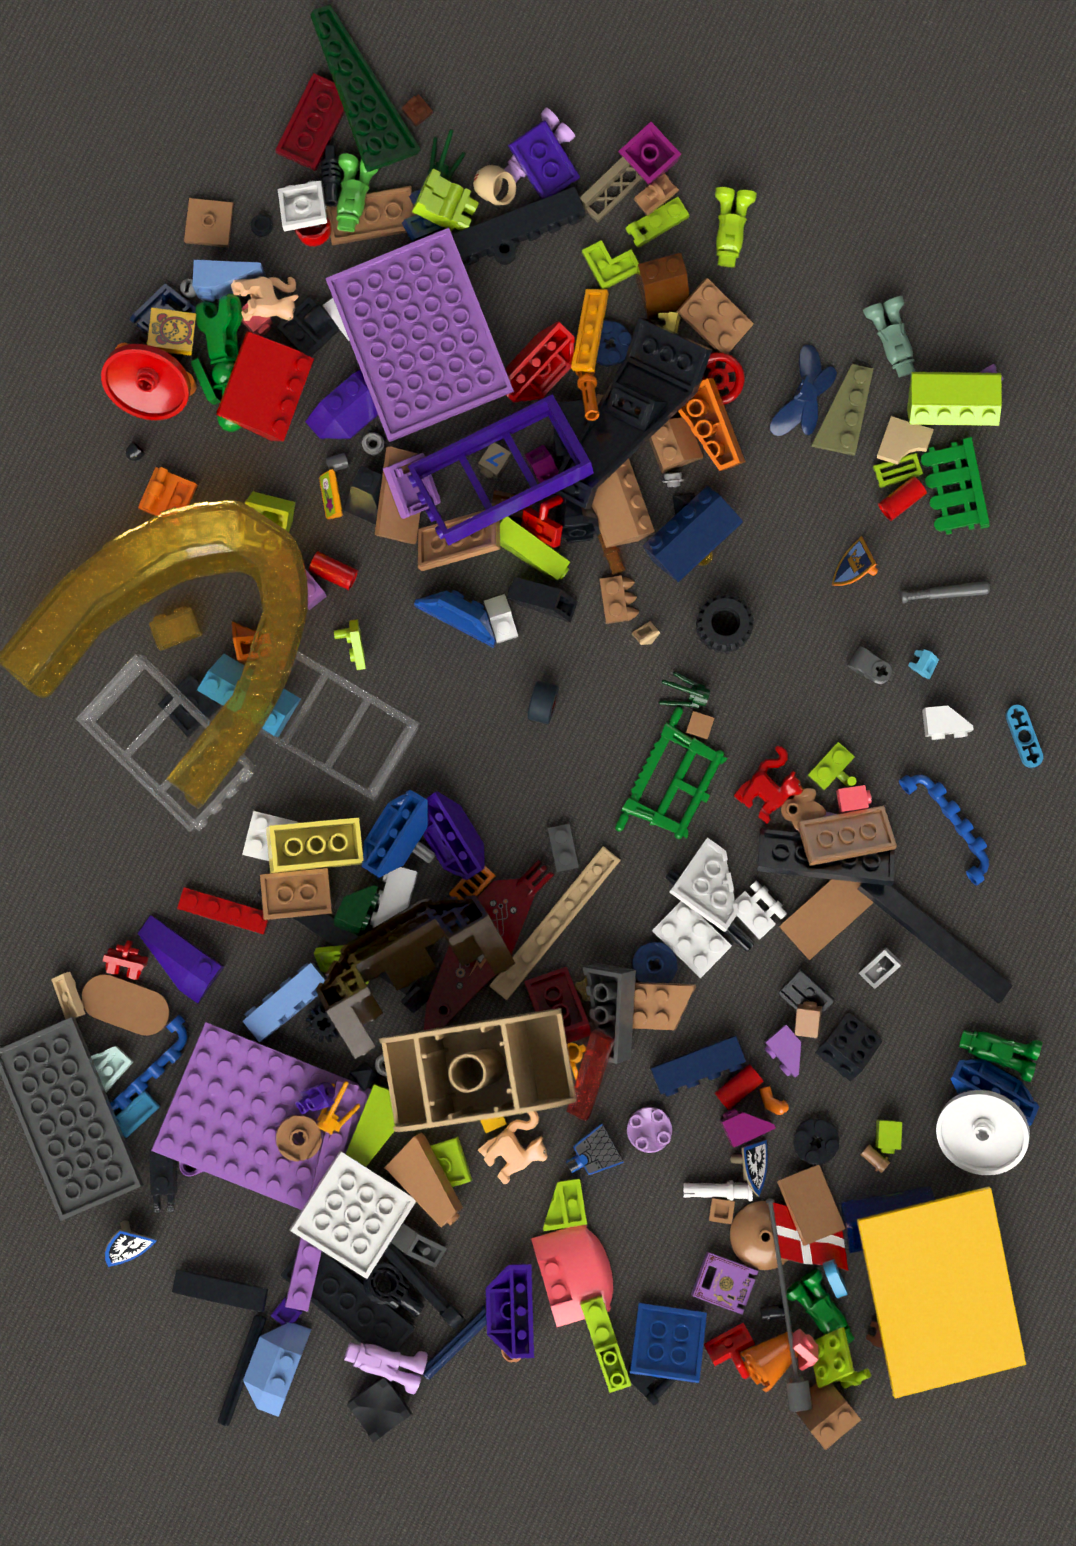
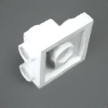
[278,181,328,231]

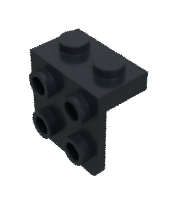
[815,1013,882,1081]

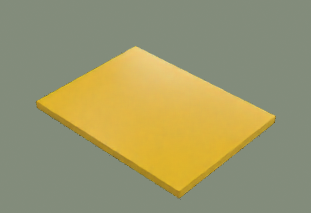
[857,1187,1026,1398]

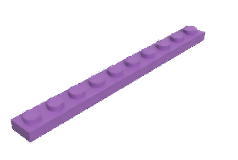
[285,1080,359,1311]

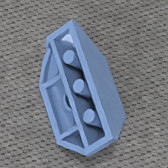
[243,1323,311,1417]

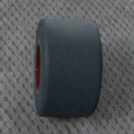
[528,681,559,724]

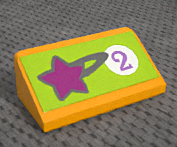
[319,469,343,519]

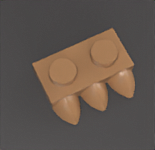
[600,576,639,624]

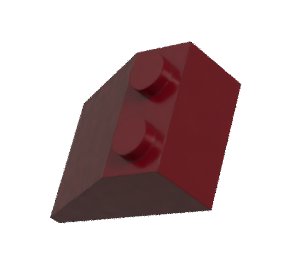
[524,967,591,1044]

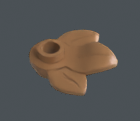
[781,788,826,831]

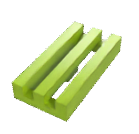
[873,453,923,488]

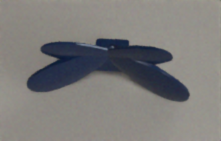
[770,344,837,436]

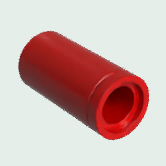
[878,476,927,521]
[308,551,358,590]
[715,1064,764,1110]

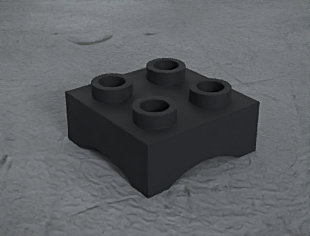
[347,1377,412,1443]

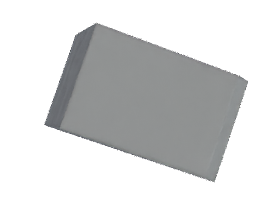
[859,948,903,989]

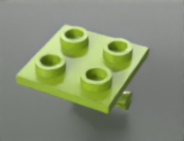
[813,1327,871,1389]

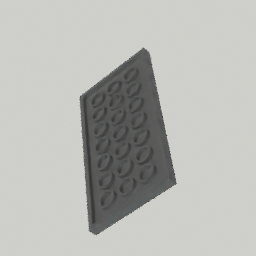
[0,1016,144,1221]

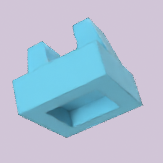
[908,649,939,679]

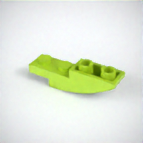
[580,1295,631,1393]

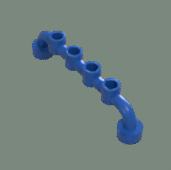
[899,775,989,886]
[110,1015,188,1111]

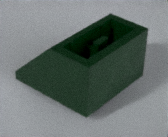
[334,885,380,936]

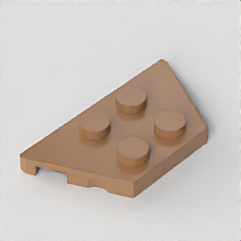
[633,982,696,1030]

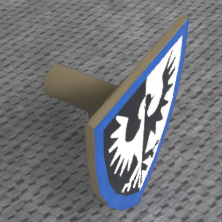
[731,1140,768,1196]
[105,1221,157,1267]

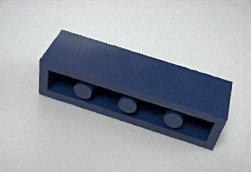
[650,1036,746,1097]

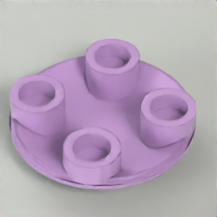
[627,1107,672,1153]

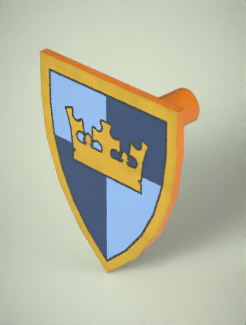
[832,536,878,586]

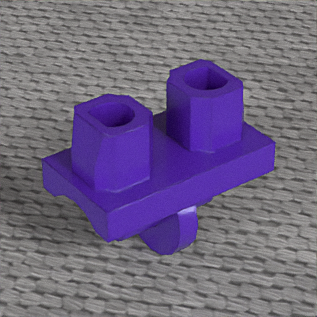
[295,1082,335,1114]

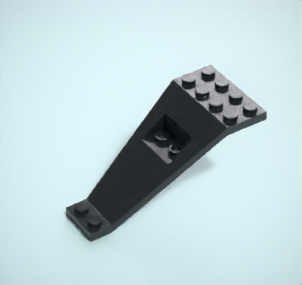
[556,318,712,509]

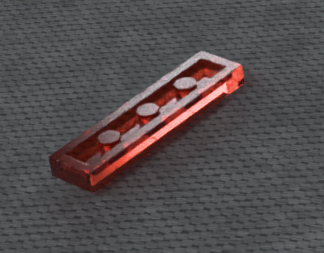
[566,1030,615,1121]

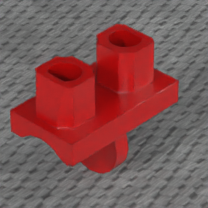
[103,940,148,980]

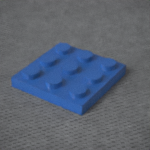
[630,1303,707,1383]

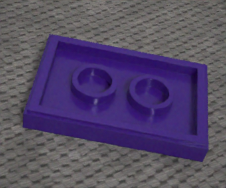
[508,120,580,200]

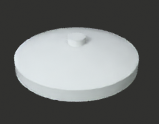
[936,1090,1030,1175]

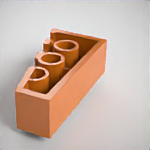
[678,378,745,471]

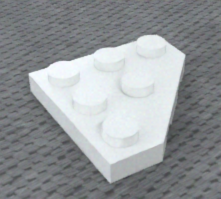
[670,838,739,932]

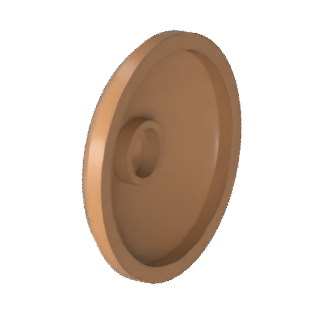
[730,1201,788,1270]

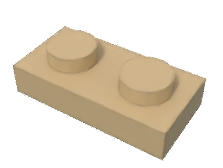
[51,972,85,1019]

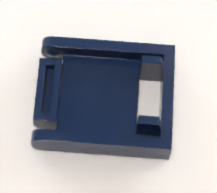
[130,283,196,334]

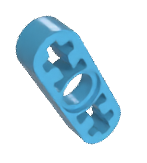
[1005,705,1043,768]

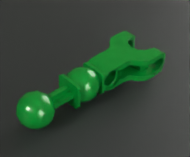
[195,293,243,432]

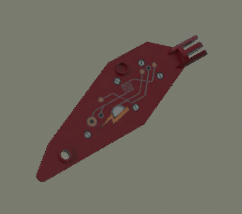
[424,859,554,1030]

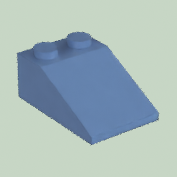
[192,260,266,302]

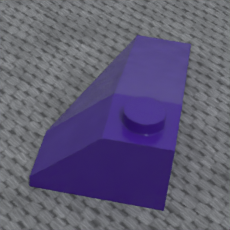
[138,915,225,1004]

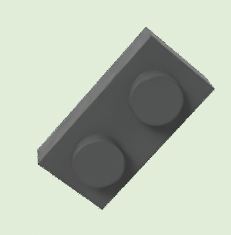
[548,824,579,872]

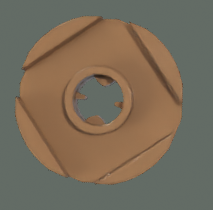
[276,1115,322,1162]

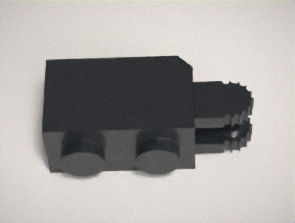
[149,1148,177,1213]

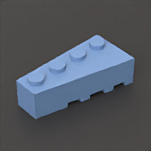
[242,963,326,1042]

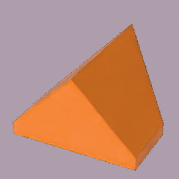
[232,622,274,664]

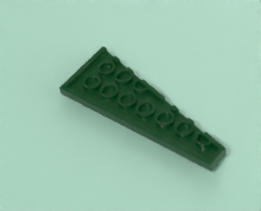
[310,5,421,172]

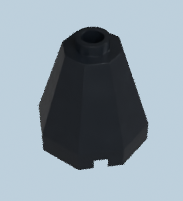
[555,497,601,543]

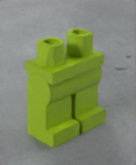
[412,168,479,231]

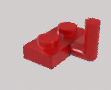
[521,495,563,548]
[704,1322,755,1379]

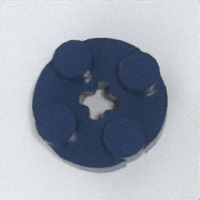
[596,321,632,367]
[632,942,678,983]

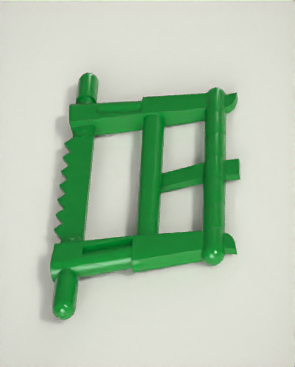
[615,707,728,839]

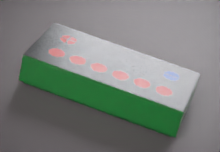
[191,358,221,405]

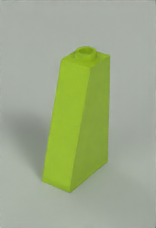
[500,516,570,580]
[346,1084,395,1167]

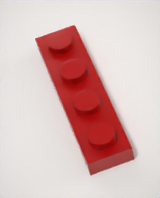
[177,887,269,934]

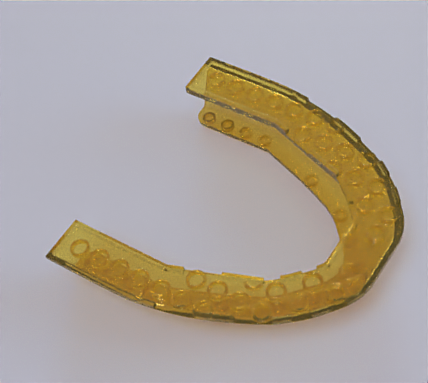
[0,499,308,809]

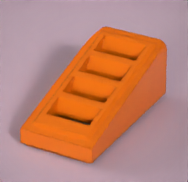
[449,866,496,900]

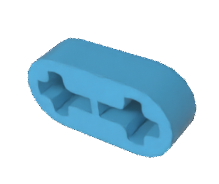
[823,1259,848,1299]

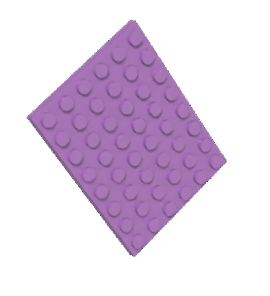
[326,228,514,442]
[151,1022,372,1210]

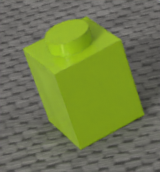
[875,1120,902,1154]

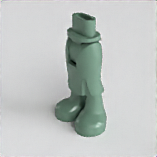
[863,296,915,378]

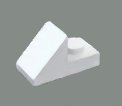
[484,594,518,643]

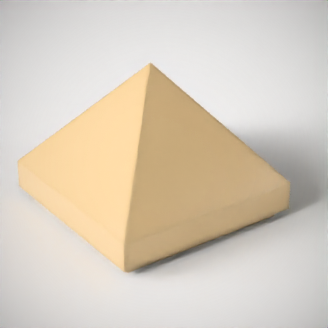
[632,621,660,645]

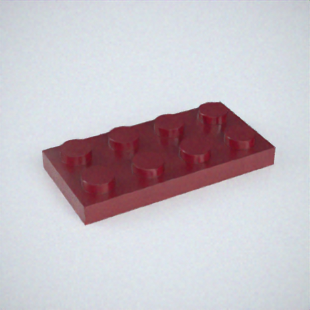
[275,73,345,171]

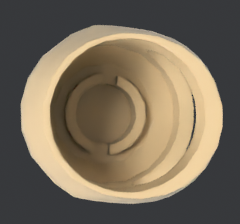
[473,165,516,205]

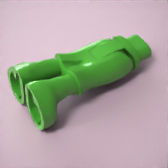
[336,153,379,232]

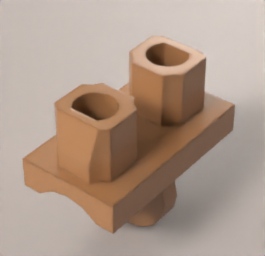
[634,173,679,216]

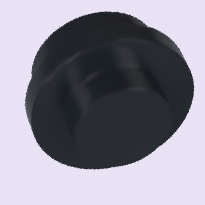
[251,214,273,237]

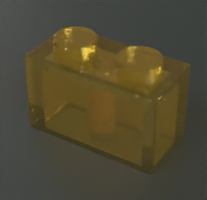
[149,606,203,651]

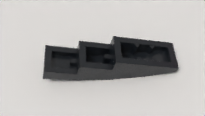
[172,1269,268,1312]

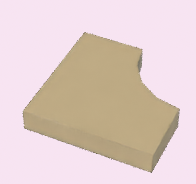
[877,416,934,465]

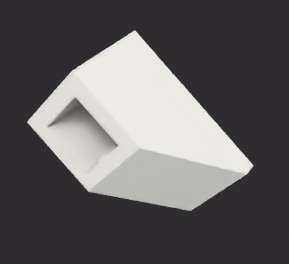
[922,705,973,740]

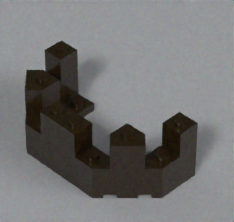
[315,895,516,1059]

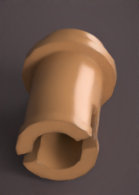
[860,1144,890,1173]

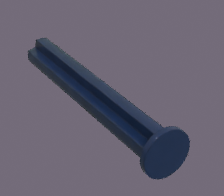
[422,1305,487,1380]

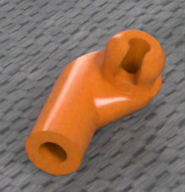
[759,1086,789,1115]

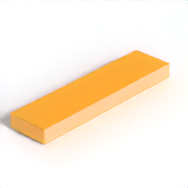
[571,289,609,372]

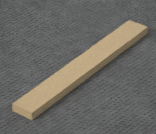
[490,846,621,1000]

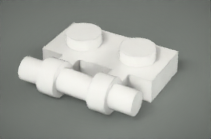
[735,880,787,939]

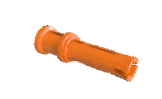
[576,371,599,421]

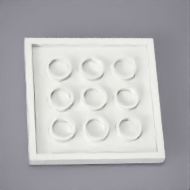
[289,1151,416,1279]

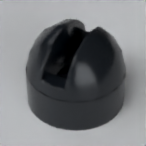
[126,442,145,461]

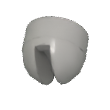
[180,279,197,298]

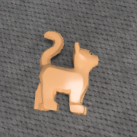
[230,276,298,321]
[478,1111,548,1184]

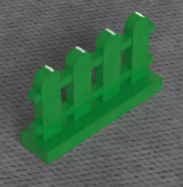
[921,437,990,535]

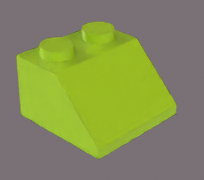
[240,492,295,552]

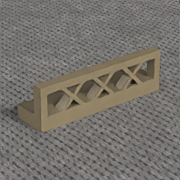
[580,156,643,223]

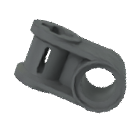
[847,646,892,684]

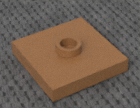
[184,198,234,248]

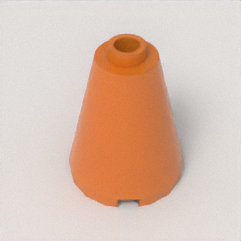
[740,1332,799,1392]

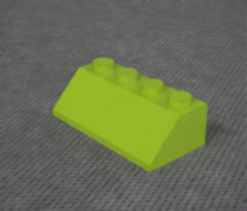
[907,372,1002,426]

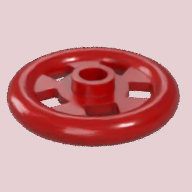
[702,352,745,405]

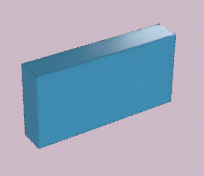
[116,1090,161,1138]

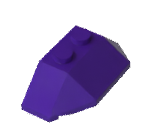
[305,370,378,439]
[423,791,485,880]
[486,1264,534,1359]

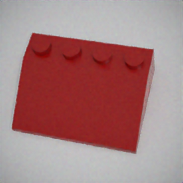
[216,331,314,441]

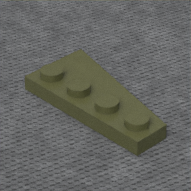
[811,364,873,456]

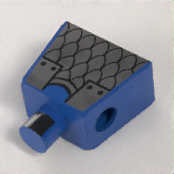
[566,1123,623,1175]

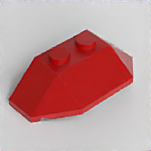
[506,321,575,403]

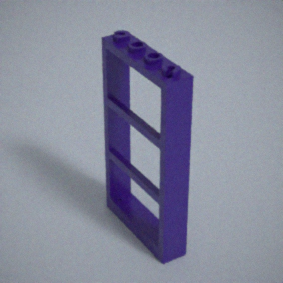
[408,394,594,546]

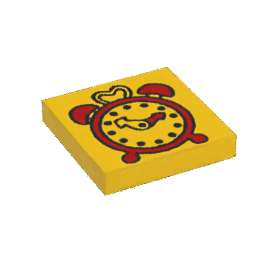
[147,308,196,356]

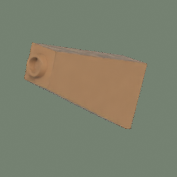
[385,1133,463,1227]

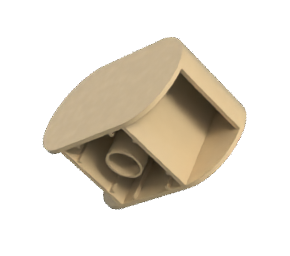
[379,1008,576,1132]

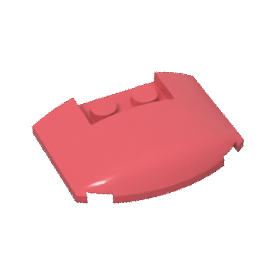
[531,1225,613,1327]

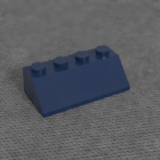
[643,486,743,582]

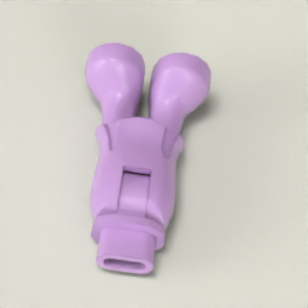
[504,108,576,183]
[344,1342,428,1394]

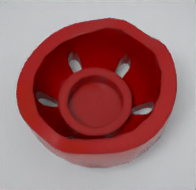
[295,218,332,247]

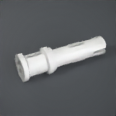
[684,1180,752,1201]

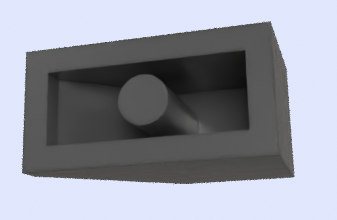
[391,1223,447,1268]

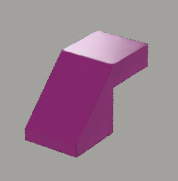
[524,445,559,483]

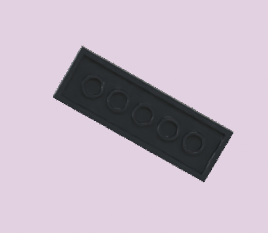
[757,828,895,886]
[280,1251,415,1352]

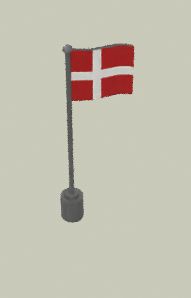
[766,1198,849,1412]

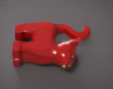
[734,746,804,824]

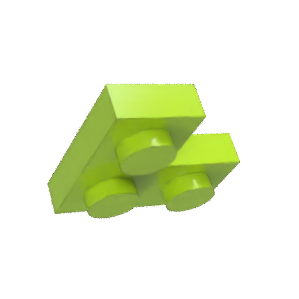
[582,240,639,289]

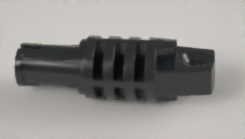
[321,145,341,207]

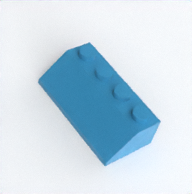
[197,654,301,737]

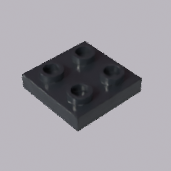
[277,297,340,357]

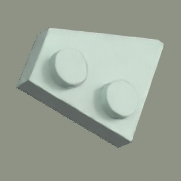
[91,1046,134,1093]

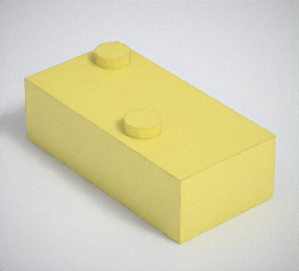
[266,818,363,873]

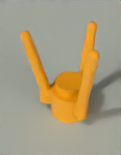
[567,1043,597,1087]
[316,1081,360,1135]

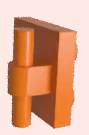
[138,467,198,526]

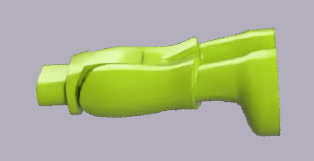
[715,187,757,268]

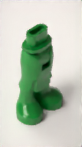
[958,1030,1042,1082]
[786,1268,855,1344]

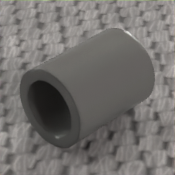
[326,452,349,471]

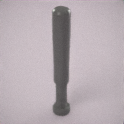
[900,581,990,603]

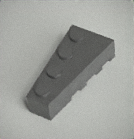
[583,963,636,1064]

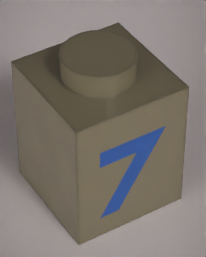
[478,443,512,479]

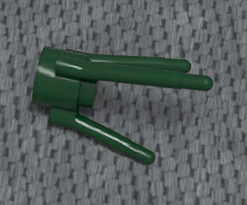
[427,129,466,182]
[659,672,710,709]

